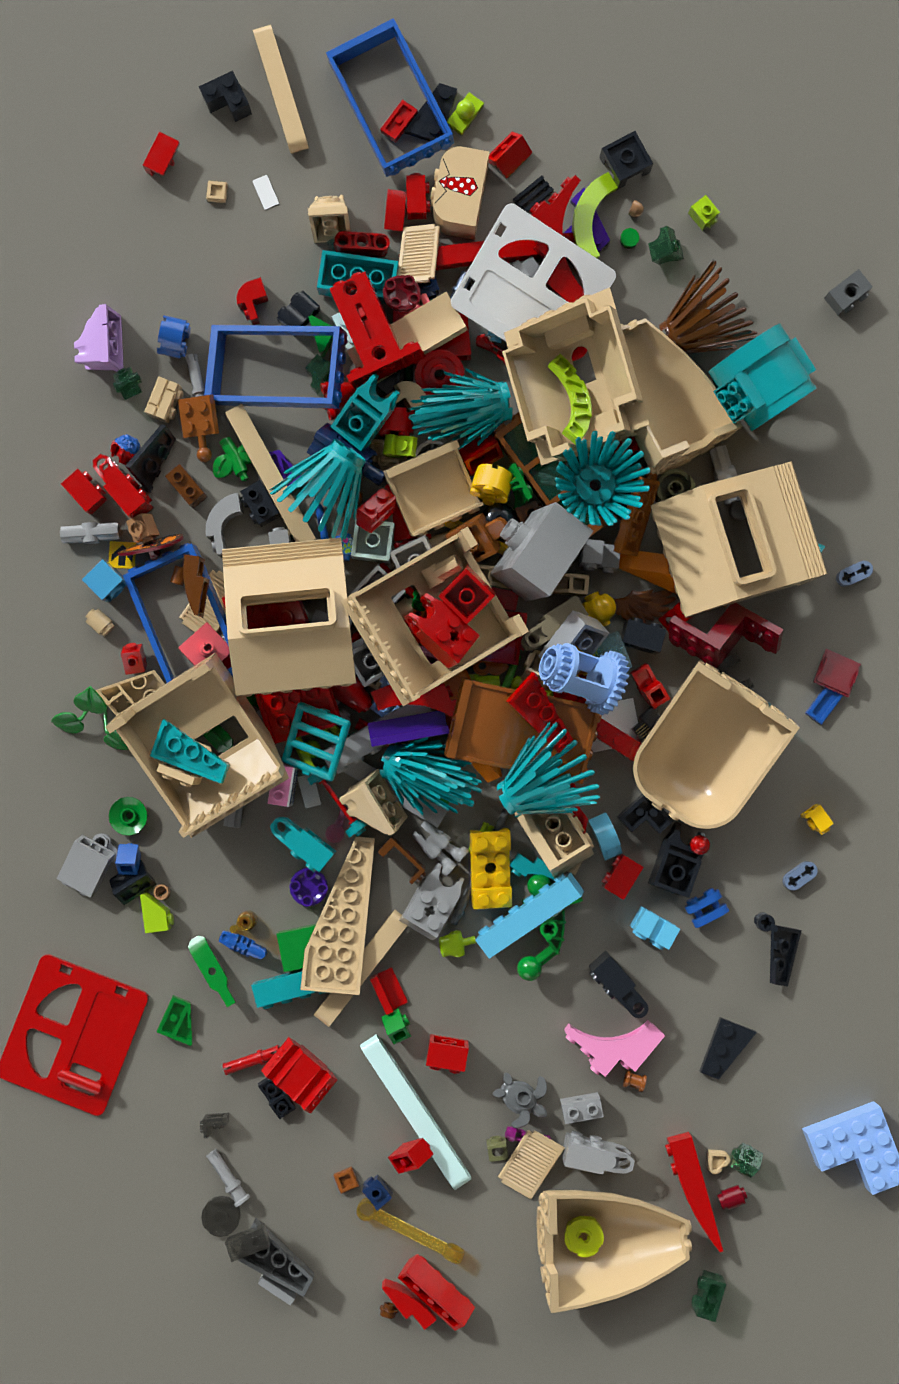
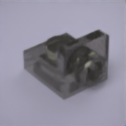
[200,1112,229,1139]

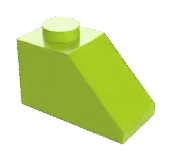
[140,892,174,933]

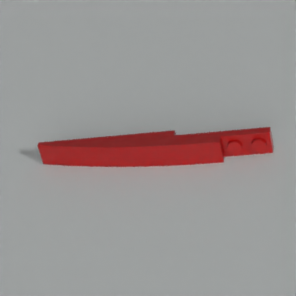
[399,232,575,271]

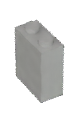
[57,835,116,897]

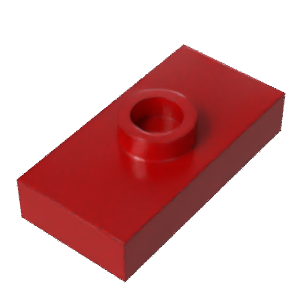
[380,99,418,143]

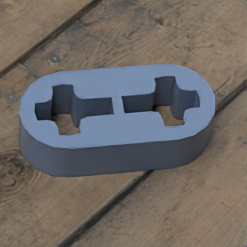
[836,561,873,587]
[783,861,818,890]

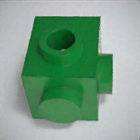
[381,1008,411,1045]

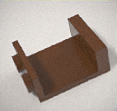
[378,835,426,884]

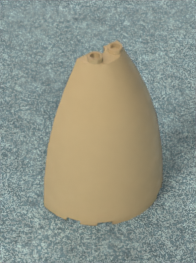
[621,318,743,475]
[537,1190,692,1313]

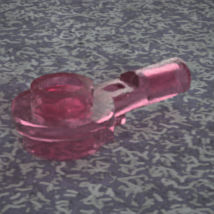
[325,806,349,843]

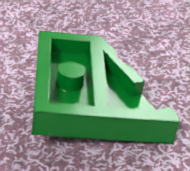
[156,995,192,1046]

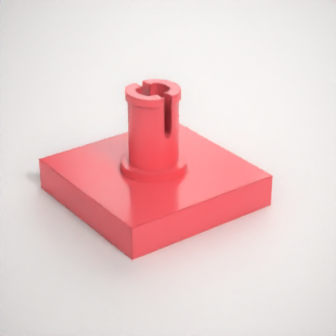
[178,622,230,666]

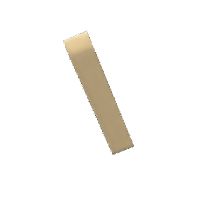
[253,24,309,154]
[314,910,407,1027]

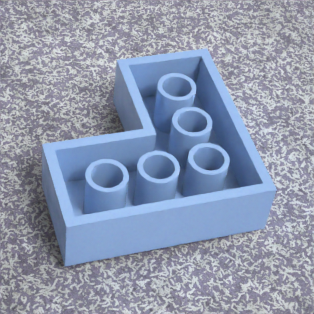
[802,1101,899,1195]

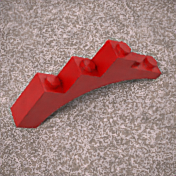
[530,175,584,303]
[371,683,457,717]

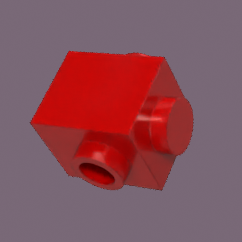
[121,643,147,675]

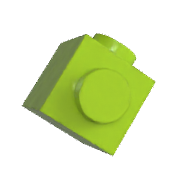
[688,195,720,231]

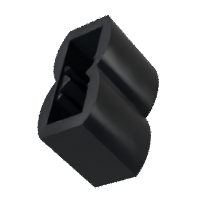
[277,291,320,337]

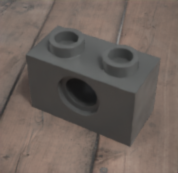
[824,269,873,315]

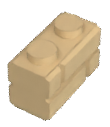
[144,377,183,423]

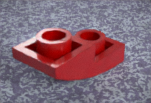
[384,189,407,231]

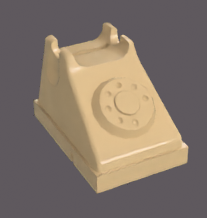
[308,195,351,243]
[339,769,408,835]

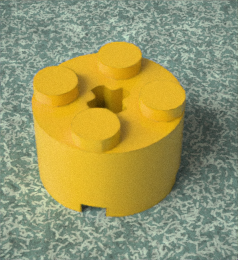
[469,464,513,506]

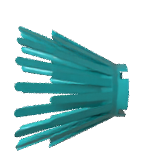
[555,431,650,526]
[269,439,366,541]
[497,722,600,818]

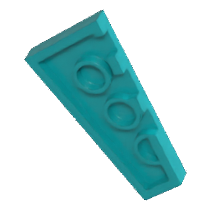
[150,719,230,784]

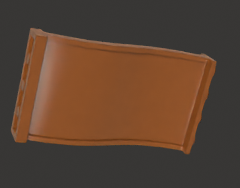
[444,677,602,784]

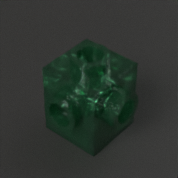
[113,366,142,400]
[730,1143,763,1178]

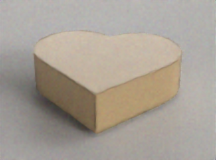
[707,1149,731,1174]

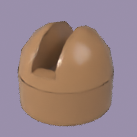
[628,200,644,217]
[154,884,171,900]

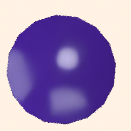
[289,868,328,907]

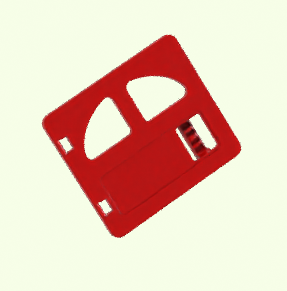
[0,954,149,1116]

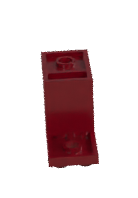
[669,603,784,668]

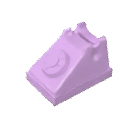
[74,304,124,372]

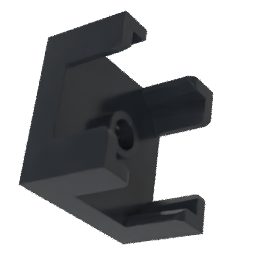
[599,131,653,190]

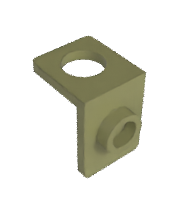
[486,1136,508,1162]

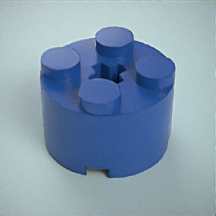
[157,315,191,359]

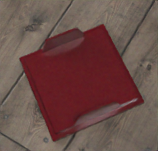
[813,649,861,698]

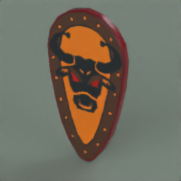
[118,534,184,561]

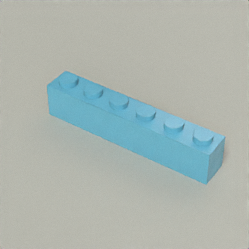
[476,872,584,959]

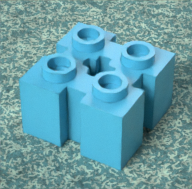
[630,906,680,950]

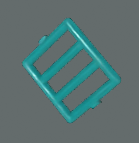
[282,702,351,782]

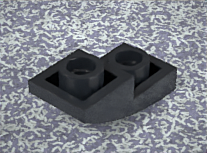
[258,1078,296,1119]

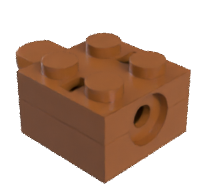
[445,513,508,563]

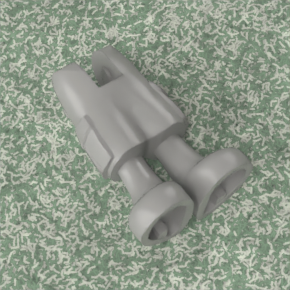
[412,821,469,877]

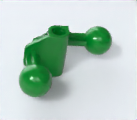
[517,874,567,981]

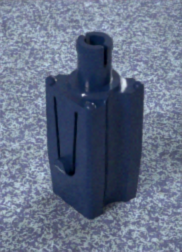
[307,423,385,486]

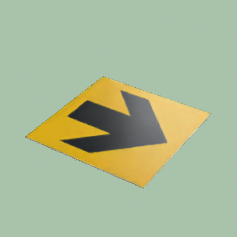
[109,541,136,569]

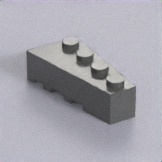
[235,1218,314,1297]

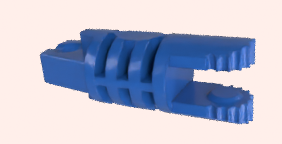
[219,930,267,959]

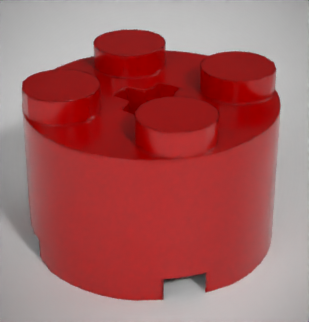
[379,407,415,437]

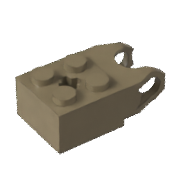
[521,595,589,651]

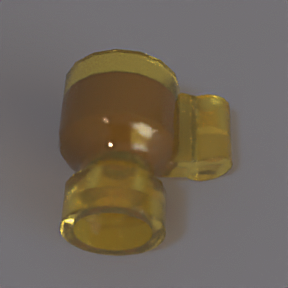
[229,910,258,933]

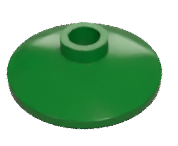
[109,797,148,835]

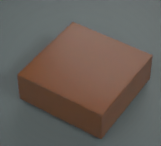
[334,1166,359,1194]

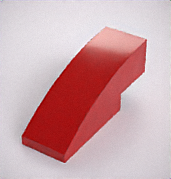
[382,1279,437,1330]

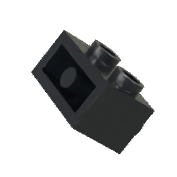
[240,480,281,527]

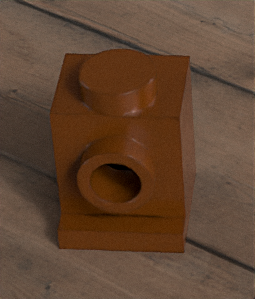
[514,500,543,523]

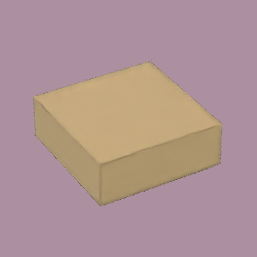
[206,181,228,203]

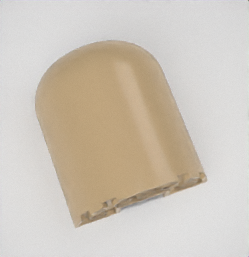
[633,661,800,829]

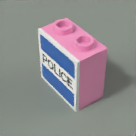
[267,765,299,807]

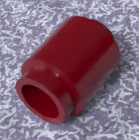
[717,1185,748,1210]

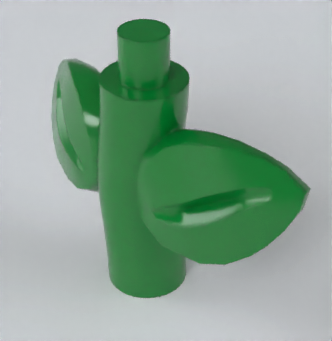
[213,437,252,482]

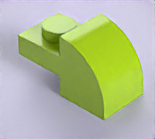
[383,434,418,458]

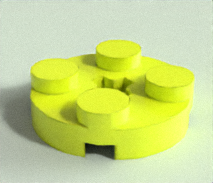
[564,1216,604,1257]

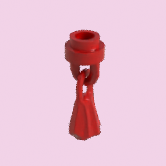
[476,334,506,366]

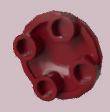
[383,275,421,312]

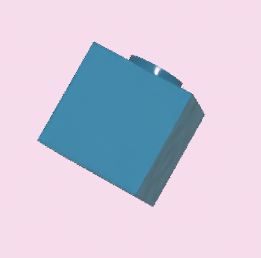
[82,559,127,603]

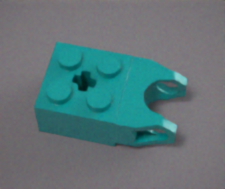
[331,373,400,451]
[270,817,336,872]

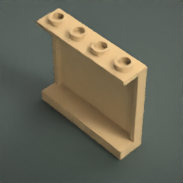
[383,440,484,538]

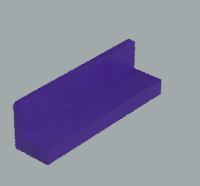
[368,711,449,747]

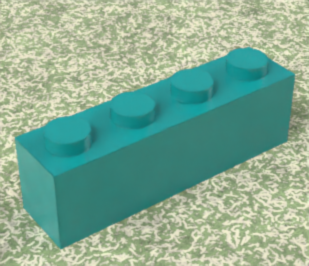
[251,969,327,1009]

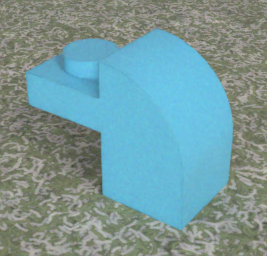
[589,813,623,860]

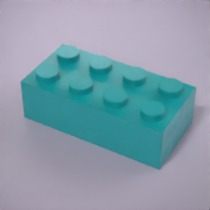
[317,250,399,305]

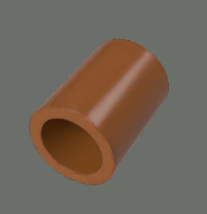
[170,566,184,586]

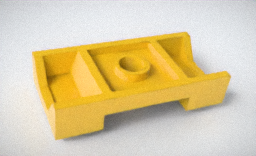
[470,828,512,909]

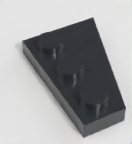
[404,83,457,141]
[125,424,176,493]
[770,924,802,987]
[699,1017,757,1080]

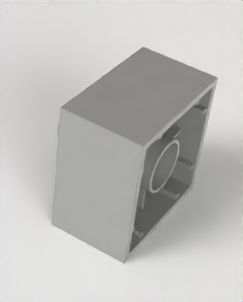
[490,502,593,601]

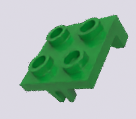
[508,463,533,509]

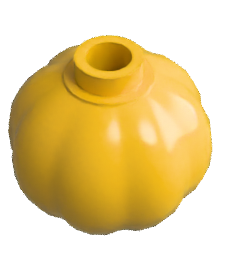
[582,591,616,626]

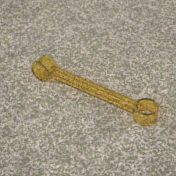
[356,1198,465,1264]

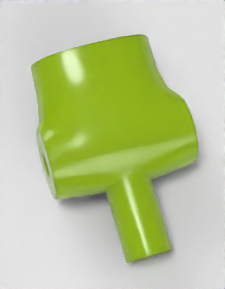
[439,930,476,957]

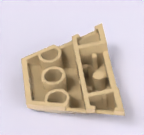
[95,670,165,716]

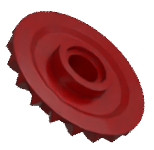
[415,349,464,395]

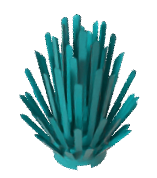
[408,368,513,450]
[380,737,482,816]

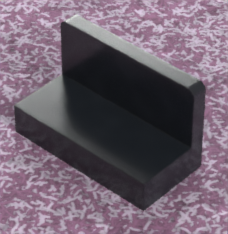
[109,860,157,905]

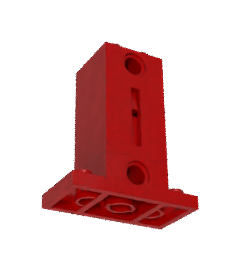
[329,271,426,390]

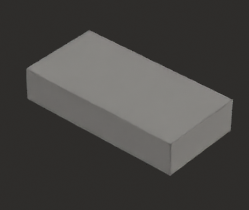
[258,1274,296,1306]

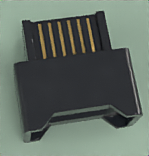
[631,707,660,743]

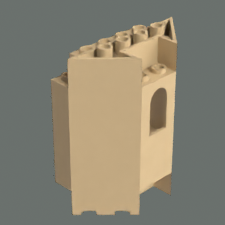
[502,287,650,465]

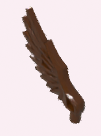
[613,589,676,623]

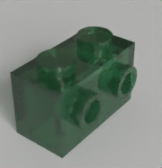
[691,1270,726,1322]

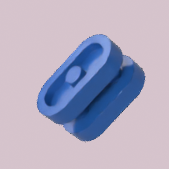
[684,888,729,928]

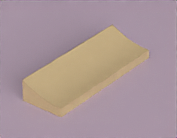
[347,292,468,383]

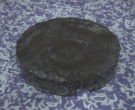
[201,1196,241,1237]

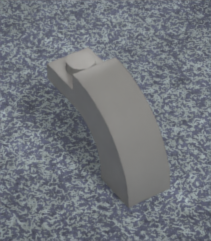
[206,493,243,557]

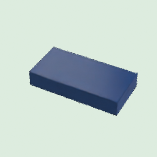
[805,687,843,725]

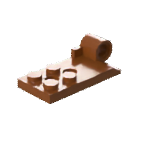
[613,466,660,556]

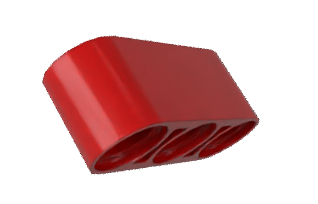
[333,231,390,258]

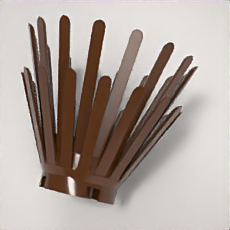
[659,259,758,353]

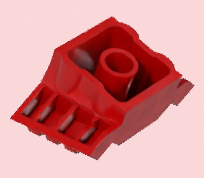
[261,1037,338,1113]

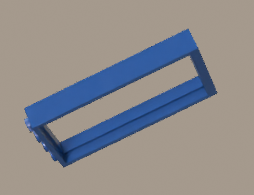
[326,18,454,177]
[204,325,348,409]
[123,543,233,683]

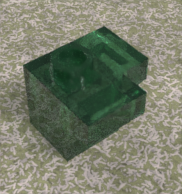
[648,226,684,265]
[305,354,331,395]

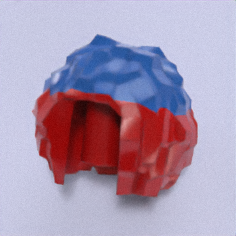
[110,434,141,465]

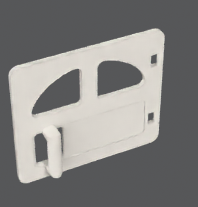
[451,203,616,342]

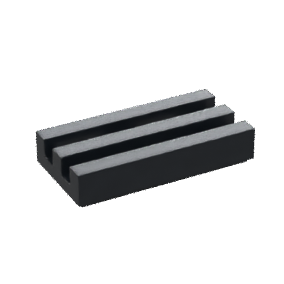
[513,175,554,213]

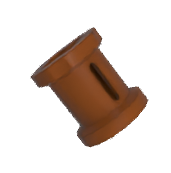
[623,1070,647,1092]

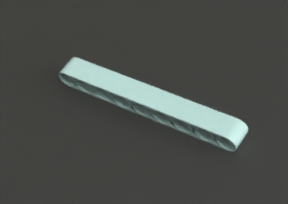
[360,1034,472,1190]

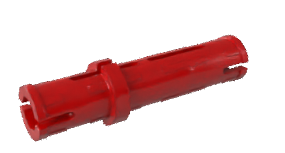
[223,1045,280,1075]

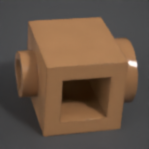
[126,514,160,544]

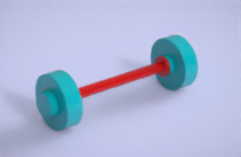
[306,765,367,838]

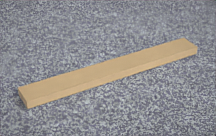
[225,404,316,542]

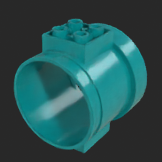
[708,323,817,431]

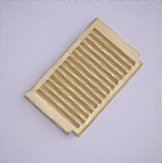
[397,224,440,283]
[179,570,226,632]
[498,1130,565,1199]

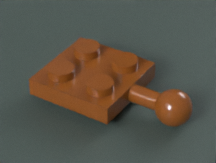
[178,395,219,463]

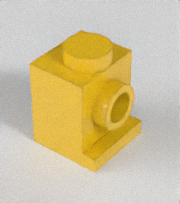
[800,804,834,835]

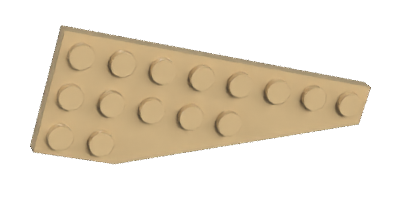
[301,837,375,995]

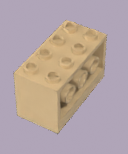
[514,781,594,879]

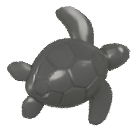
[493,1073,547,1129]

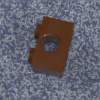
[165,464,207,509]

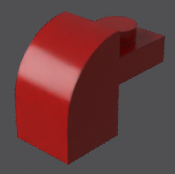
[237,277,269,325]
[630,663,670,709]

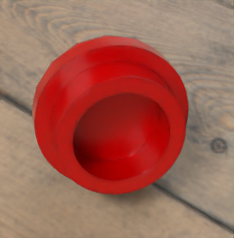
[690,835,710,855]

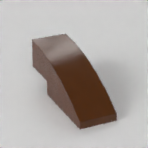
[183,555,210,618]

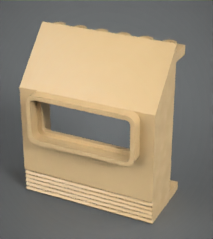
[650,461,827,618]
[341,527,529,706]
[222,538,356,697]
[106,653,289,838]

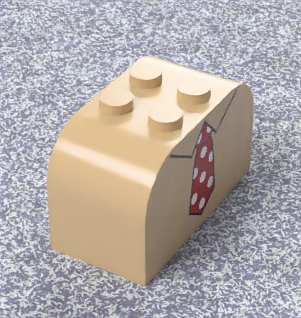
[430,146,489,240]

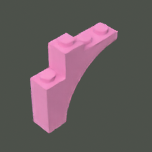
[564,1020,665,1077]

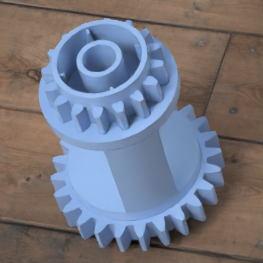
[539,643,630,715]

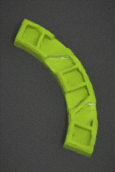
[572,172,618,259]
[548,354,592,445]

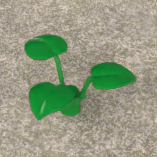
[51,686,129,750]

